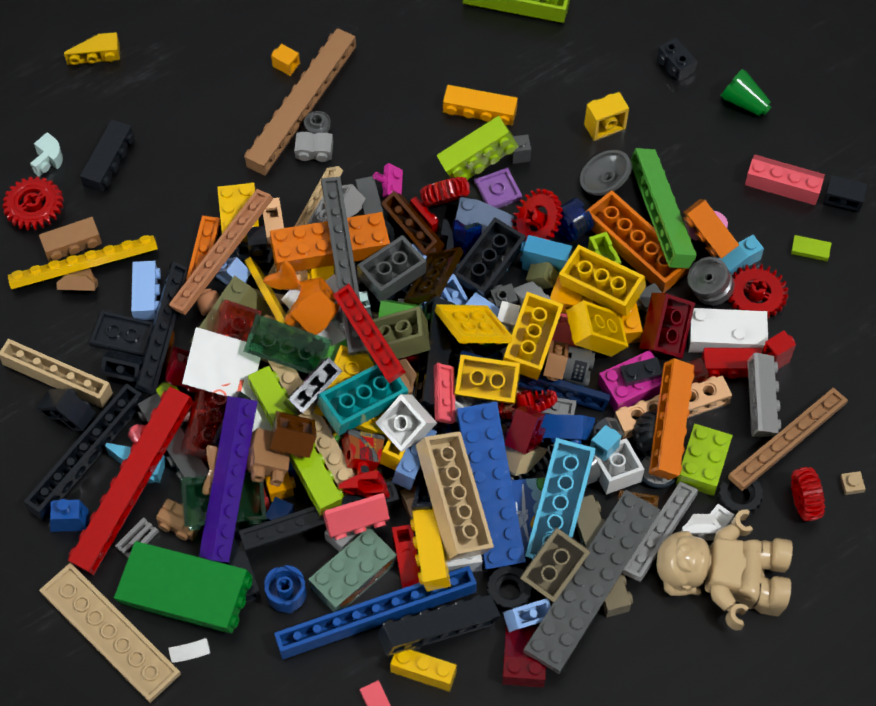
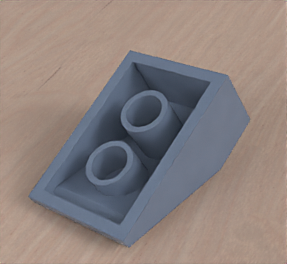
[453,197,514,243]

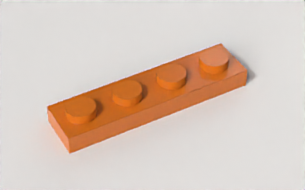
[186,216,221,280]

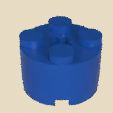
[264,565,307,613]

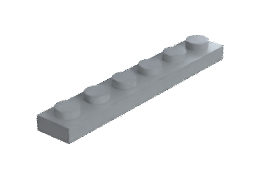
[623,482,698,582]

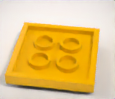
[435,304,513,344]

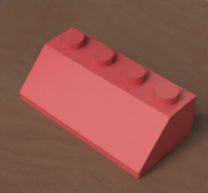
[745,154,825,205]

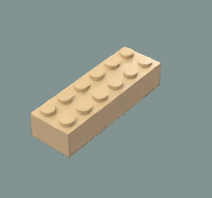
[415,431,494,561]

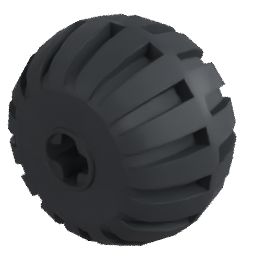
[632,410,657,458]

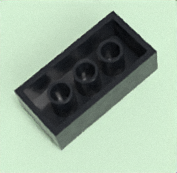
[453,217,526,299]

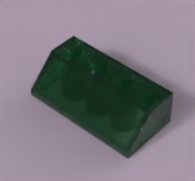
[243,314,333,374]

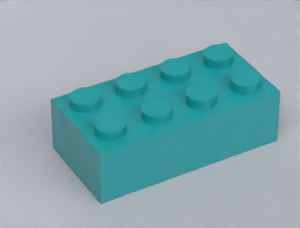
[317,364,409,436]

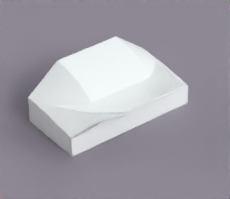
[681,514,723,541]

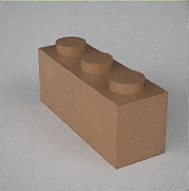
[39,217,102,262]
[543,340,569,381]

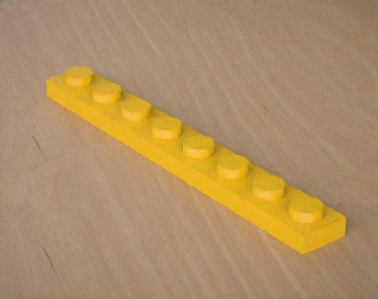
[8,235,158,289]

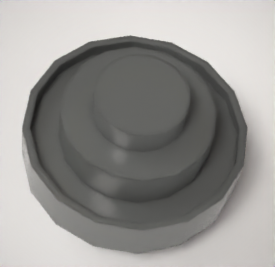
[304,111,331,134]

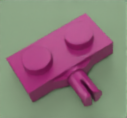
[373,163,403,198]

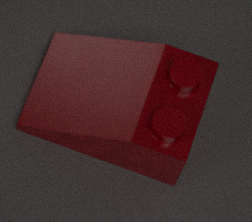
[502,625,546,688]

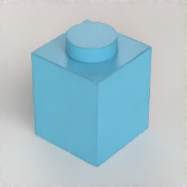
[590,425,622,462]

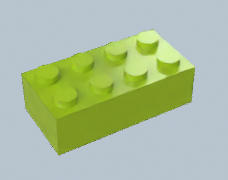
[437,116,519,181]

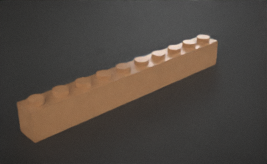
[244,28,356,176]

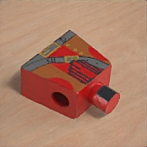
[342,429,385,475]

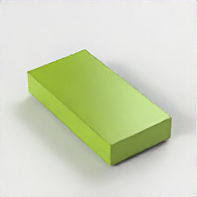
[791,235,831,261]

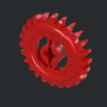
[2,176,64,230]
[511,189,563,242]
[728,263,788,319]
[497,390,558,419]

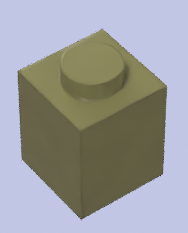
[526,262,559,289]

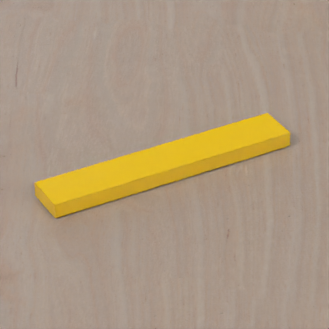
[245,257,296,336]

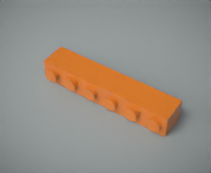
[648,358,694,480]

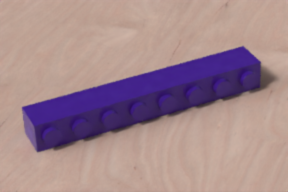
[199,396,258,562]

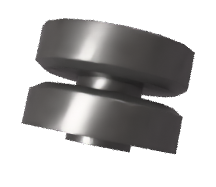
[687,257,735,306]

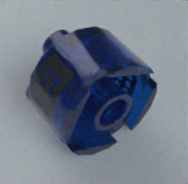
[557,197,594,242]

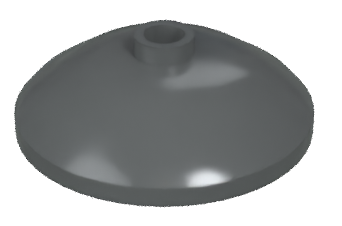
[580,150,632,196]

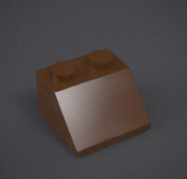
[270,411,317,458]

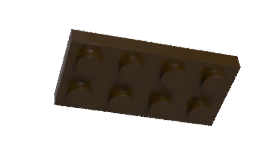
[403,247,464,305]

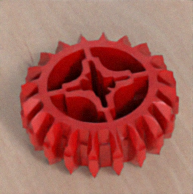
[420,177,470,207]
[791,467,825,521]

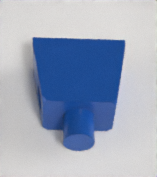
[50,499,90,532]

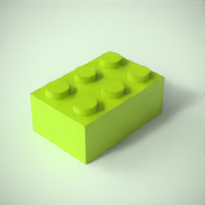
[676,423,733,496]

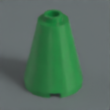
[721,69,771,116]

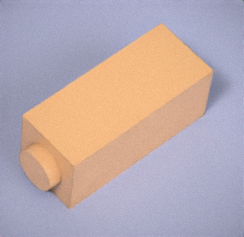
[263,198,284,247]

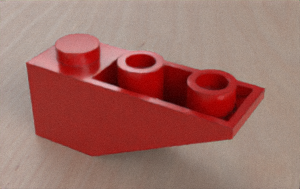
[392,524,420,589]

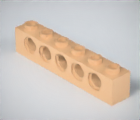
[614,375,732,439]

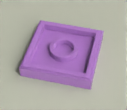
[474,168,522,208]

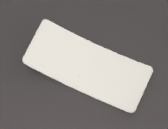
[169,638,210,663]

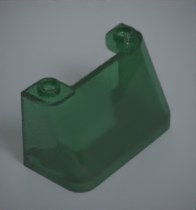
[179,472,266,531]

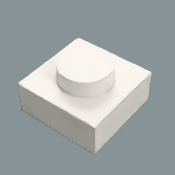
[710,504,734,528]

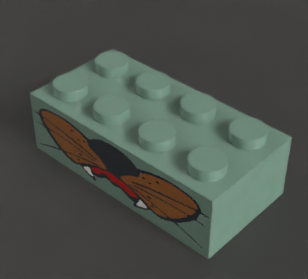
[308,527,397,612]

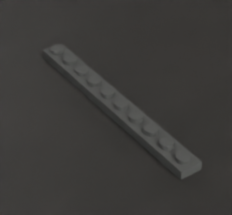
[321,176,367,356]

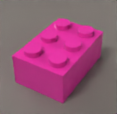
[598,350,663,412]

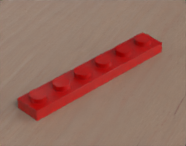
[333,284,406,383]

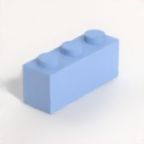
[131,261,161,320]

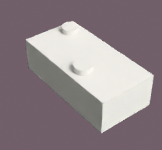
[688,308,768,353]

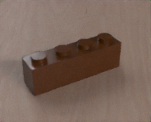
[381,191,446,256]

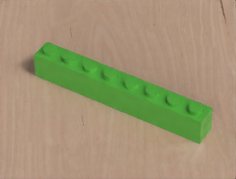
[630,148,696,268]

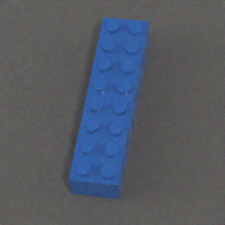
[455,402,526,569]

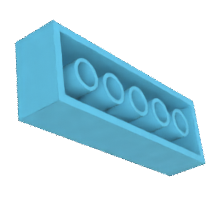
[525,438,596,558]

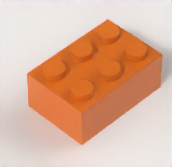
[682,199,739,259]

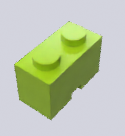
[588,232,621,265]

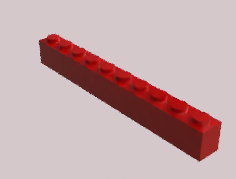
[68,387,194,576]

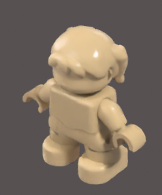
[656,510,793,630]

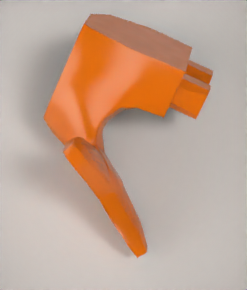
[263,260,340,340]

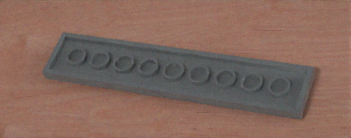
[523,490,660,674]

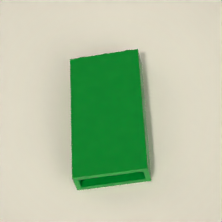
[114,541,253,634]

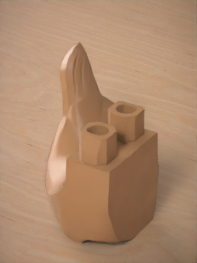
[202,428,289,495]

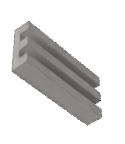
[115,517,159,559]

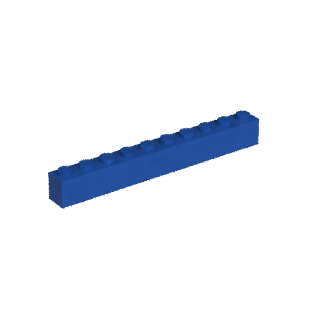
[274,566,477,660]

